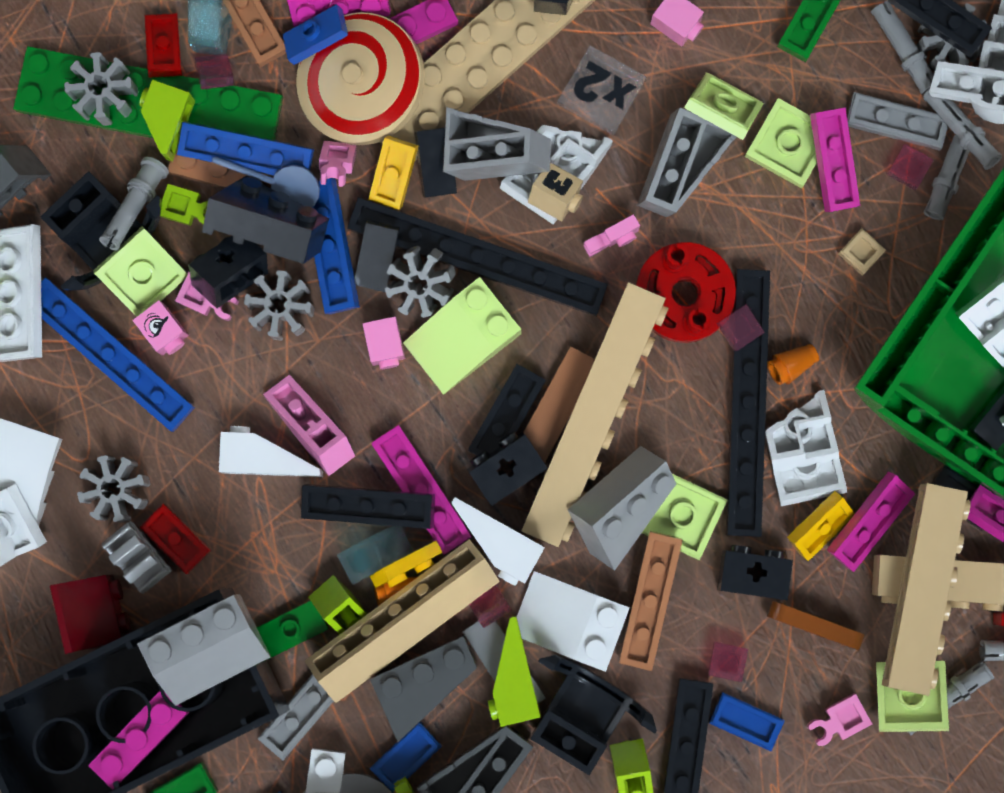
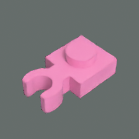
[319,141,356,187]
[583,214,640,257]
[175,272,239,321]
[807,693,872,746]

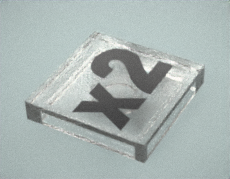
[557,45,647,135]

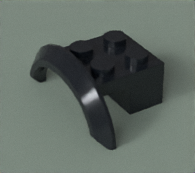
[40,171,162,291]
[531,655,657,775]

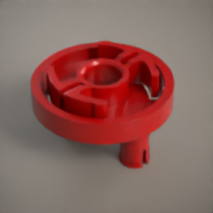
[636,242,736,343]

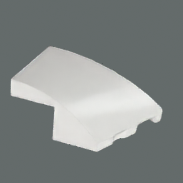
[500,125,613,224]
[765,390,847,506]
[0,418,62,526]
[0,483,47,567]

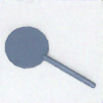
[212,157,320,207]

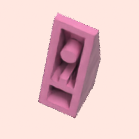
[263,375,355,476]

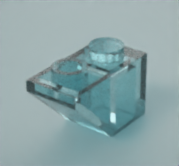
[188,0,233,57]
[337,526,415,585]

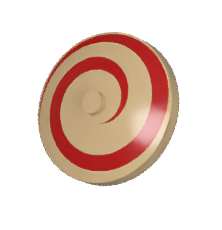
[296,12,425,145]

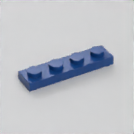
[177,121,314,175]
[312,178,360,315]

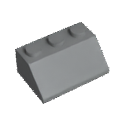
[137,594,271,706]

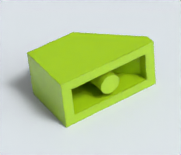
[140,80,195,162]
[308,575,369,635]
[610,738,653,793]

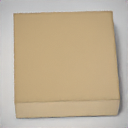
[838,228,886,276]

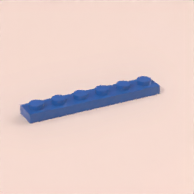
[41,277,195,432]

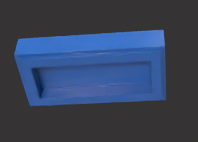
[708,692,785,751]
[369,722,442,793]

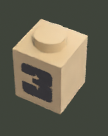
[528,162,583,222]

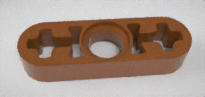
[767,601,865,651]

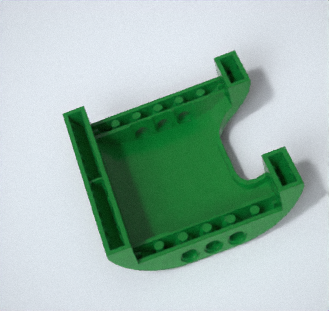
[854,167,1004,500]

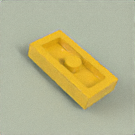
[368,135,419,210]
[787,491,855,561]
[370,541,442,588]

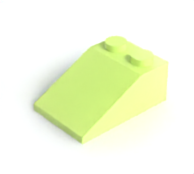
[403,277,521,395]

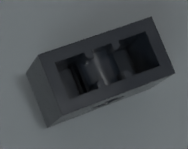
[188,236,268,308]
[467,431,548,506]
[717,545,793,600]

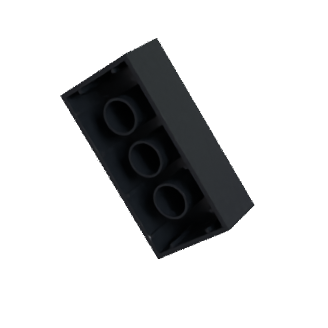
[0,588,290,793]

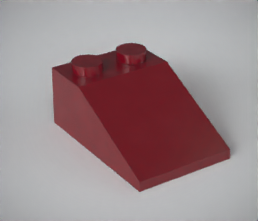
[50,575,131,654]

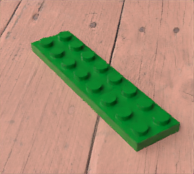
[13,46,283,140]

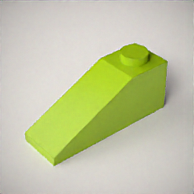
[488,616,540,727]

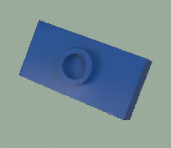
[282,4,348,65]

